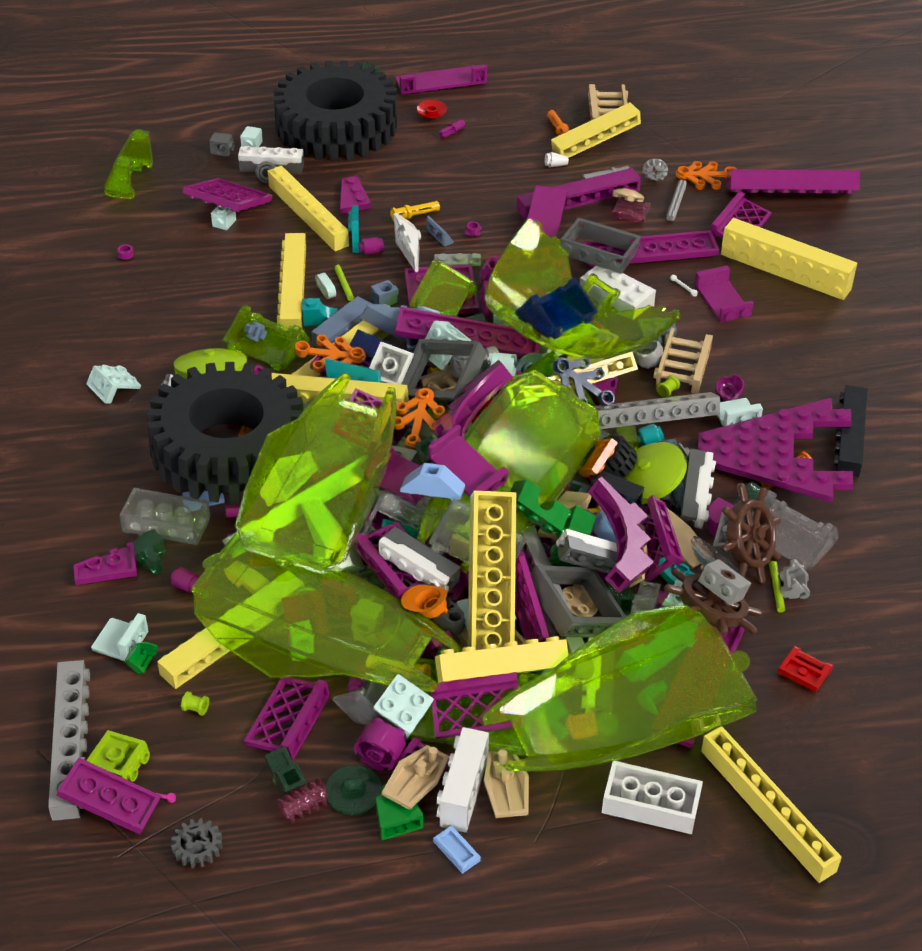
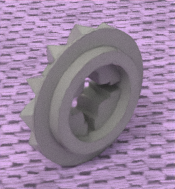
[642,159,668,182]

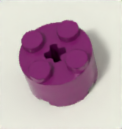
[354,718,406,771]

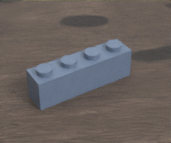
[312,296,372,349]

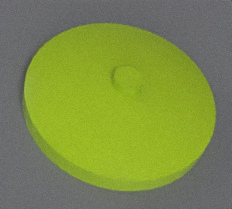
[174,348,247,379]
[623,442,687,504]

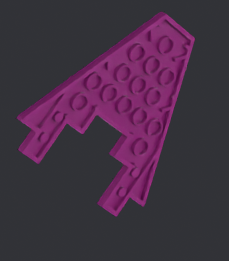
[698,398,853,502]

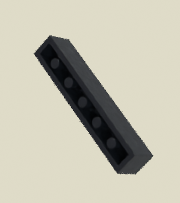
[833,385,868,477]

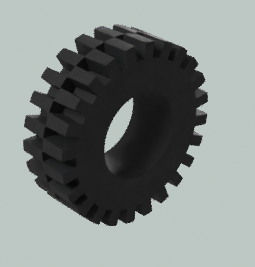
[273,60,397,161]
[147,362,305,503]

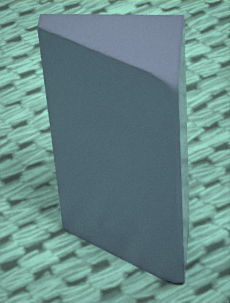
[427,216,454,247]

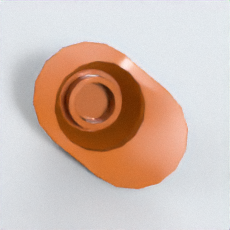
[401,585,448,619]

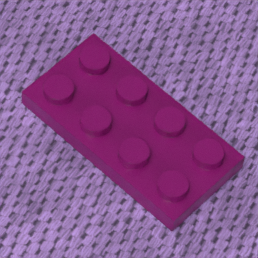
[56,757,161,835]

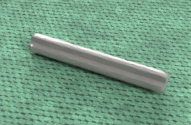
[666,180,687,221]

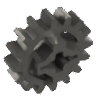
[171,818,223,868]

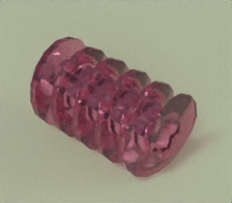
[277,778,328,824]

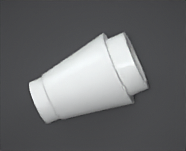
[544,152,569,168]

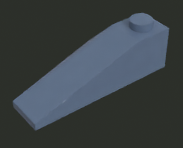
[361,304,440,342]

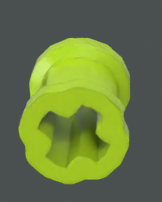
[656,375,680,398]
[181,691,209,716]

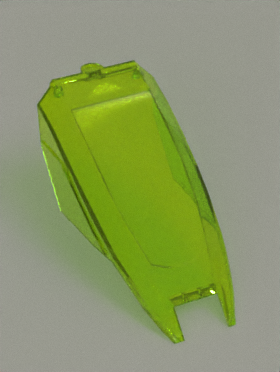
[417,370,601,573]
[235,373,396,574]
[192,534,461,692]
[482,604,757,772]

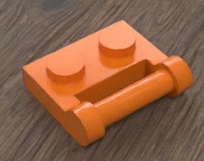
[578,438,617,478]

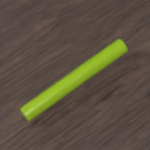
[334,265,354,301]
[769,561,785,613]

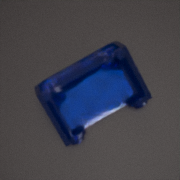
[515,277,598,340]

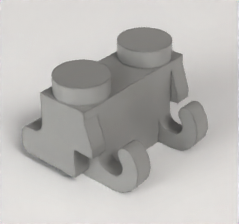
[779,559,810,599]

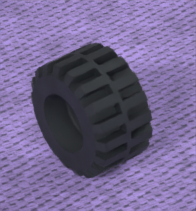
[585,434,638,478]

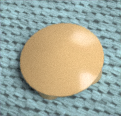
[612,188,644,202]
[562,584,598,617]

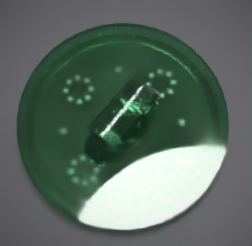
[325,765,382,816]

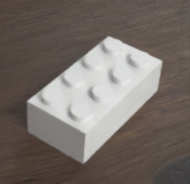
[579,266,656,323]
[437,727,489,833]
[602,761,703,834]

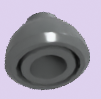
[256,161,276,184]

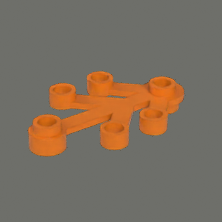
[675,161,736,190]
[295,334,366,373]
[392,388,445,451]

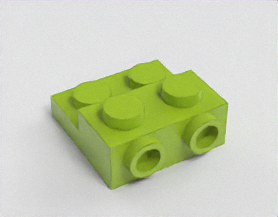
[86,730,150,782]

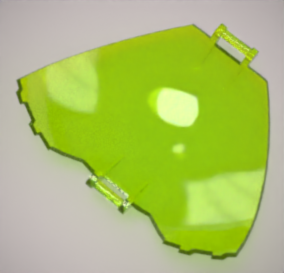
[485,218,681,359]

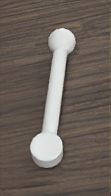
[670,275,698,296]

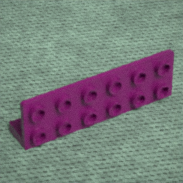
[395,64,487,95]

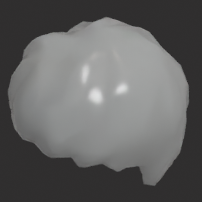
[632,340,663,369]

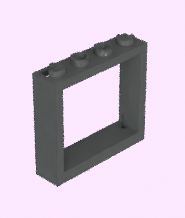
[558,218,642,274]
[402,338,487,407]
[530,565,631,638]

